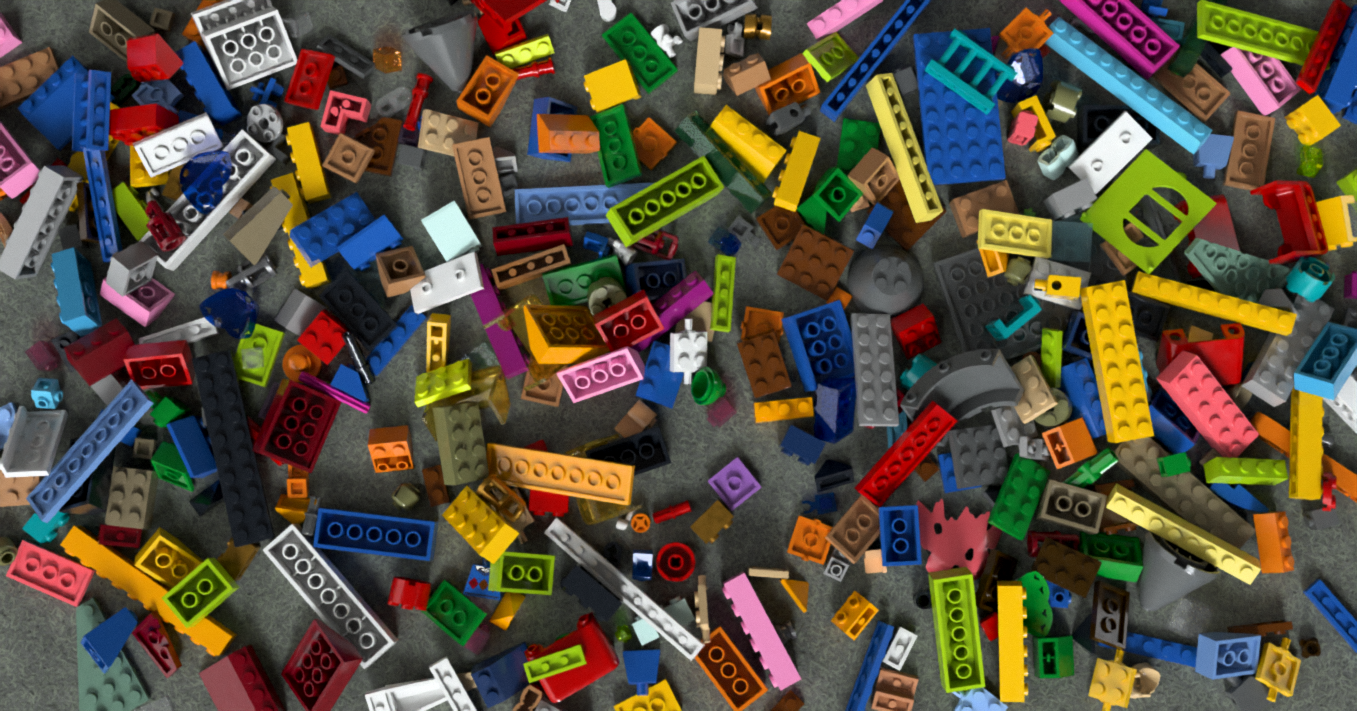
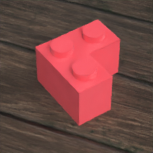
[320,90,371,135]

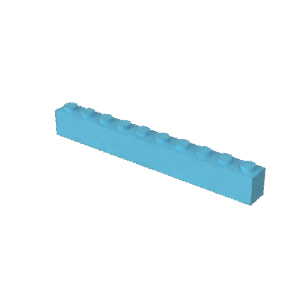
[1045,17,1213,155]

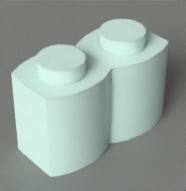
[1038,135,1079,180]

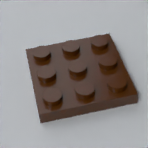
[866,180,947,251]
[777,223,854,301]

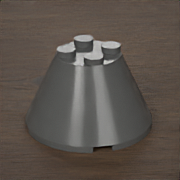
[848,245,924,320]

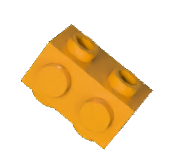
[831,591,879,640]

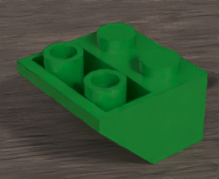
[1033,635,1074,679]

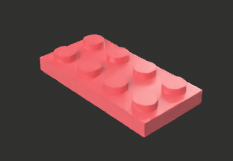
[6,540,95,607]

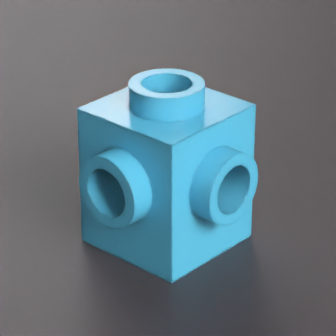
[31,378,63,409]

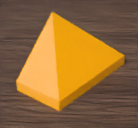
[977,241,1009,277]
[275,494,317,524]
[779,578,809,613]
[490,592,526,631]

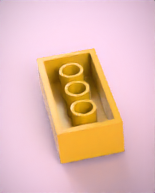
[442,486,519,564]

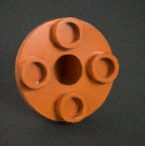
[282,345,322,383]

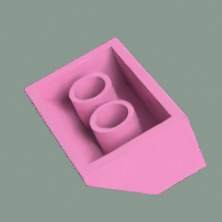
[100,277,175,327]

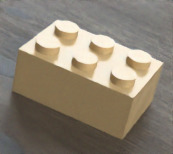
[694,27,725,95]

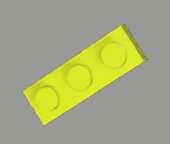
[495,34,555,69]

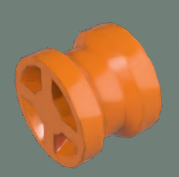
[211,271,232,291]
[631,513,651,533]

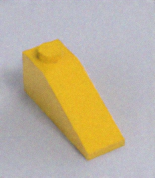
[426,313,451,373]

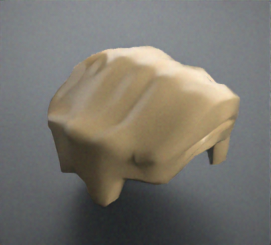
[1130,662,1161,699]

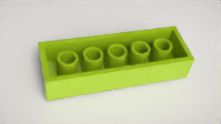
[605,156,724,248]
[928,567,985,693]

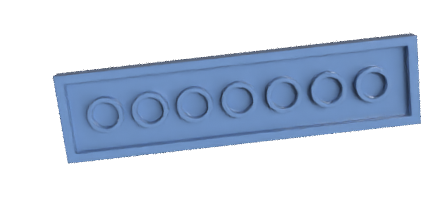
[515,182,656,226]
[26,379,153,523]

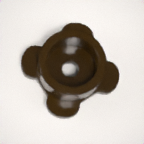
[1299,637,1321,659]

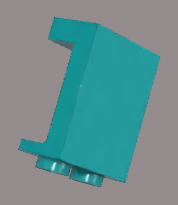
[985,294,1042,341]

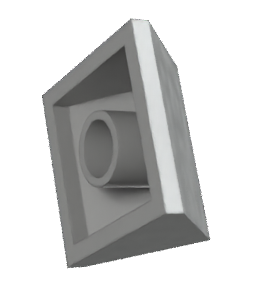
[274,288,327,336]

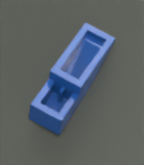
[1206,483,1269,513]

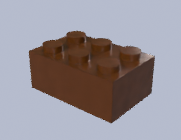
[737,329,792,398]

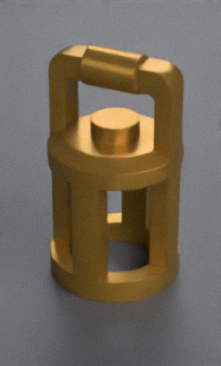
[476,473,526,522]

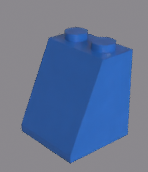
[80,607,138,674]

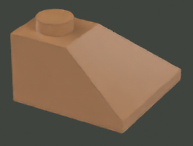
[376,246,425,298]

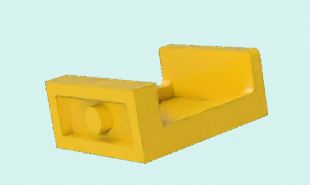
[583,59,642,113]
[1011,95,1056,153]
[1316,195,1357,251]

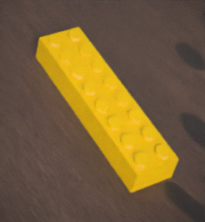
[1080,280,1154,443]

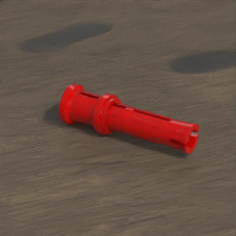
[512,57,555,80]
[403,73,433,131]

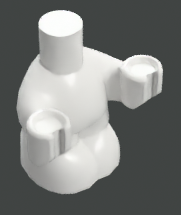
[651,24,682,58]
[608,237,638,266]

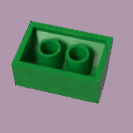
[1078,532,1143,582]

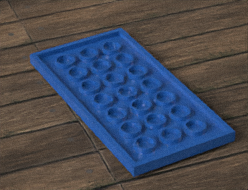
[913,28,1006,185]

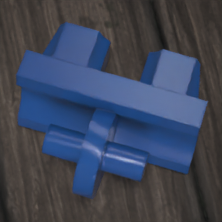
[250,78,284,108]

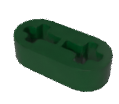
[110,74,139,106]

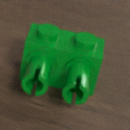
[145,390,192,428]

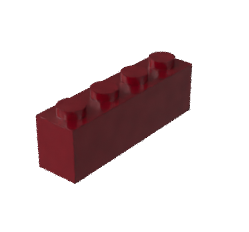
[492,217,573,256]

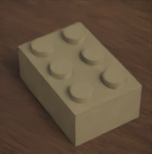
[105,466,159,529]

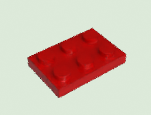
[284,49,335,110]

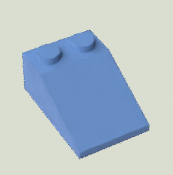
[1195,632,1261,680]

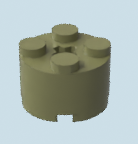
[1042,79,1082,123]
[587,277,627,315]
[1034,387,1072,427]

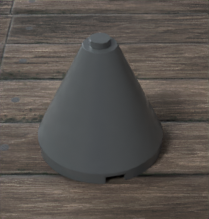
[402,10,477,94]
[1139,530,1220,612]

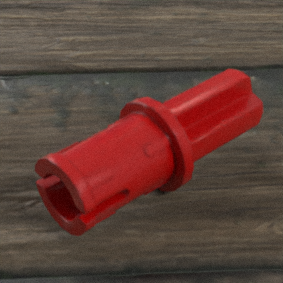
[652,500,692,524]

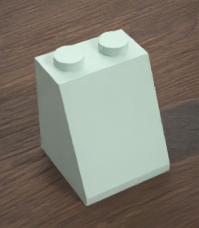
[421,201,482,262]

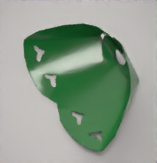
[1016,571,1053,638]

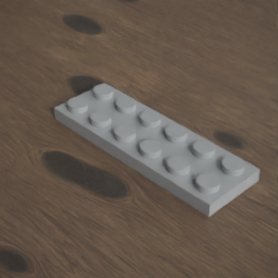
[851,313,899,427]

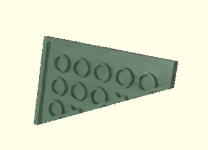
[1184,238,1292,328]
[76,597,151,711]

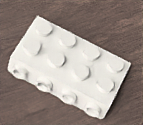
[0,406,68,478]

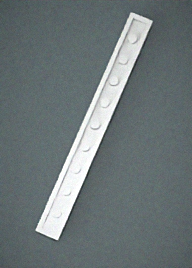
[544,518,705,661]

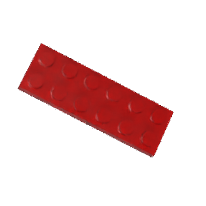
[855,401,957,507]

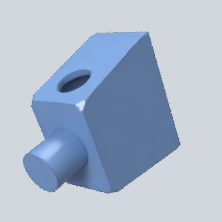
[1193,134,1234,179]

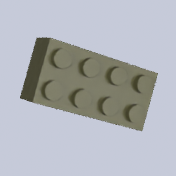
[433,401,489,485]

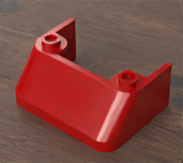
[1250,180,1328,264]

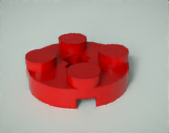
[1322,472,1337,511]

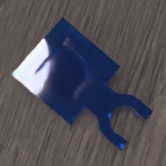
[801,492,837,515]

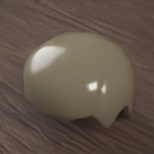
[1225,382,1252,410]

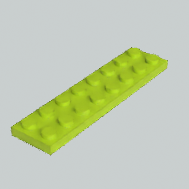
[1197,0,1330,71]

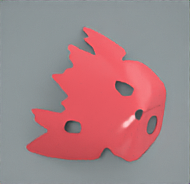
[916,499,1002,581]

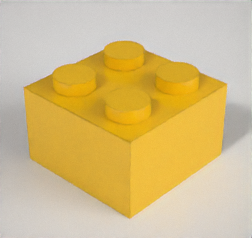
[1285,95,1341,147]

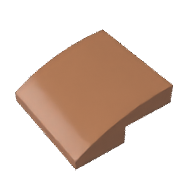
[871,667,919,711]

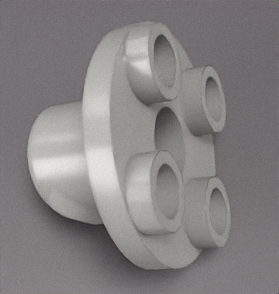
[247,104,283,143]

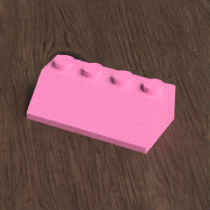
[1221,47,1301,116]
[556,346,645,403]

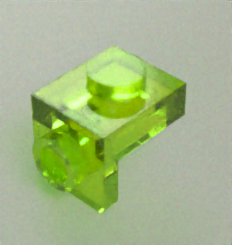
[1296,145,1323,178]

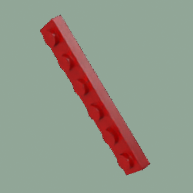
[1295,0,1352,94]

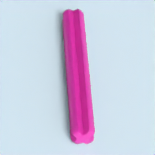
[298,371,371,413]

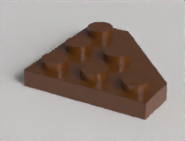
[353,117,404,177]

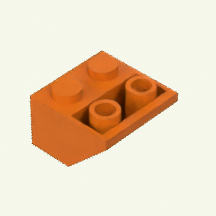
[1042,417,1098,469]
[368,425,414,473]

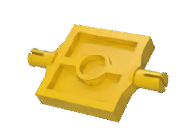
[1255,637,1301,702]
[1088,649,1137,711]

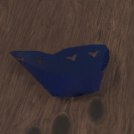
[994,48,1043,103]
[179,150,232,215]
[199,288,260,339]

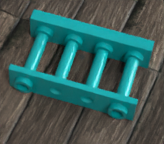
[924,28,1018,115]

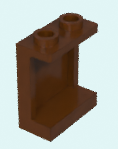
[1090,479,1140,535]

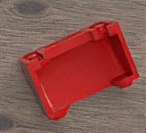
[524,612,620,703]

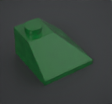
[812,167,864,222]
[151,441,195,492]

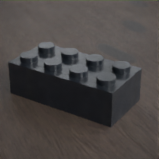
[1077,105,1160,149]

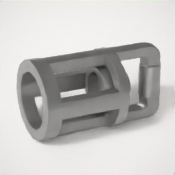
[226,252,278,290]

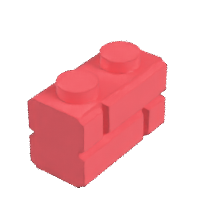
[1007,110,1038,146]

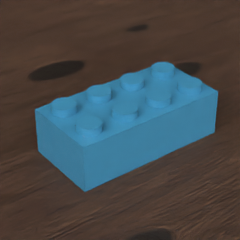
[51,247,102,336]
[1294,322,1357,400]

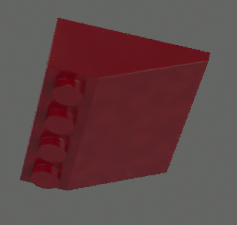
[252,379,341,473]
[281,618,363,711]
[199,644,286,711]

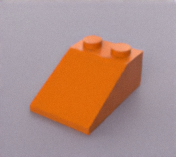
[457,55,519,128]

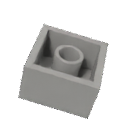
[1043,178,1097,222]
[106,241,158,297]

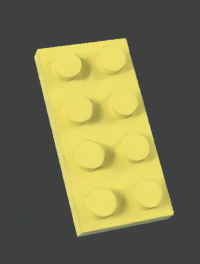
[978,209,1052,259]

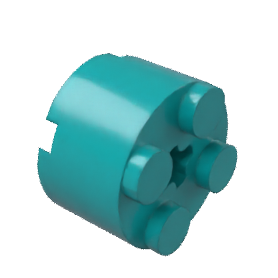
[1286,257,1335,302]
[899,354,938,391]

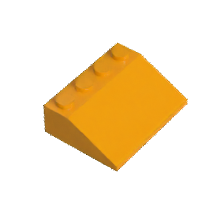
[523,304,610,364]

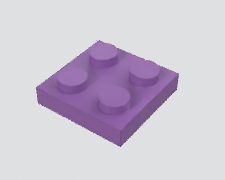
[708,457,761,511]

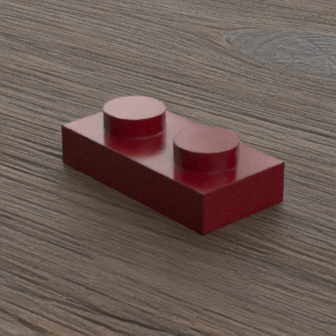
[98,525,142,548]

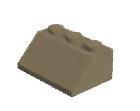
[89,0,155,62]
[1036,479,1107,535]

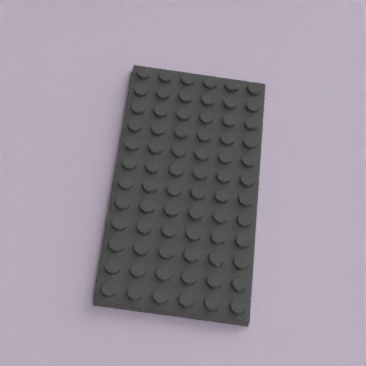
[932,194,1182,360]

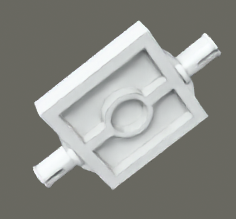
[670,318,707,384]

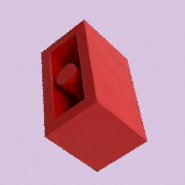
[529,489,570,517]

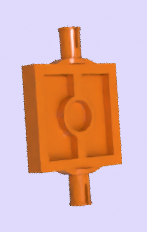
[998,7,1054,61]

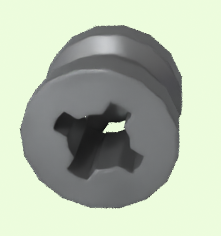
[775,620,797,644]

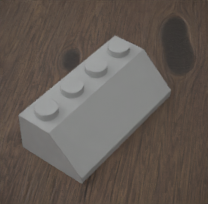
[671,0,758,41]

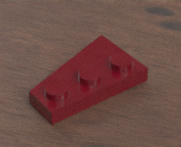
[132,610,182,678]

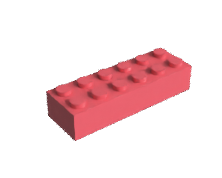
[1156,351,1259,458]

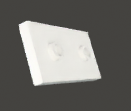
[1068,111,1152,194]
[133,112,223,177]
[410,252,484,314]

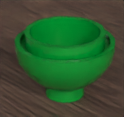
[691,367,726,405]

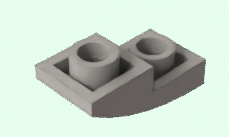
[1020,437,1051,461]
[823,548,850,582]

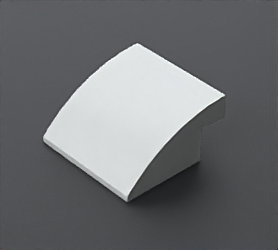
[191,0,297,91]

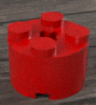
[656,542,695,582]
[387,576,431,611]

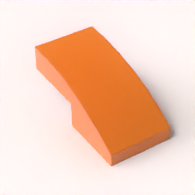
[287,465,309,498]

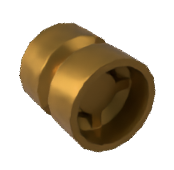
[744,14,772,40]

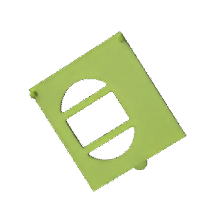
[1079,149,1217,274]

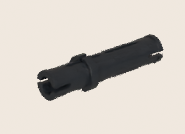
[341,330,376,385]

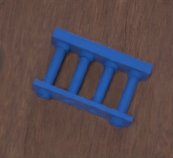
[72,70,111,152]

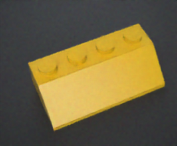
[703,105,787,184]

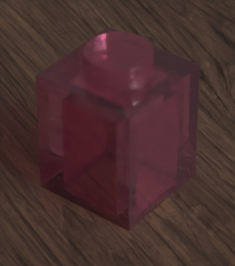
[25,340,61,372]
[706,398,737,428]
[464,623,493,655]

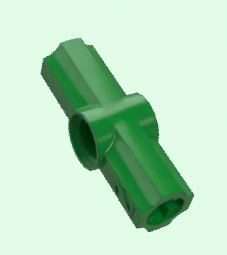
[1062,447,1119,488]

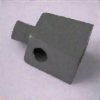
[764,102,811,140]
[1225,675,1271,711]

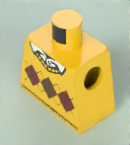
[1034,275,1081,301]

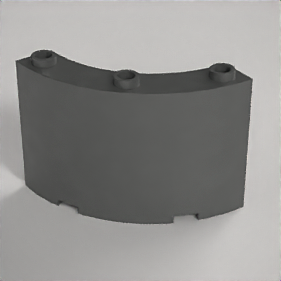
[900,349,1024,447]

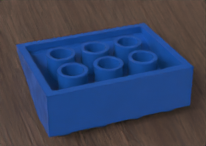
[18,55,115,151]
[781,300,855,392]

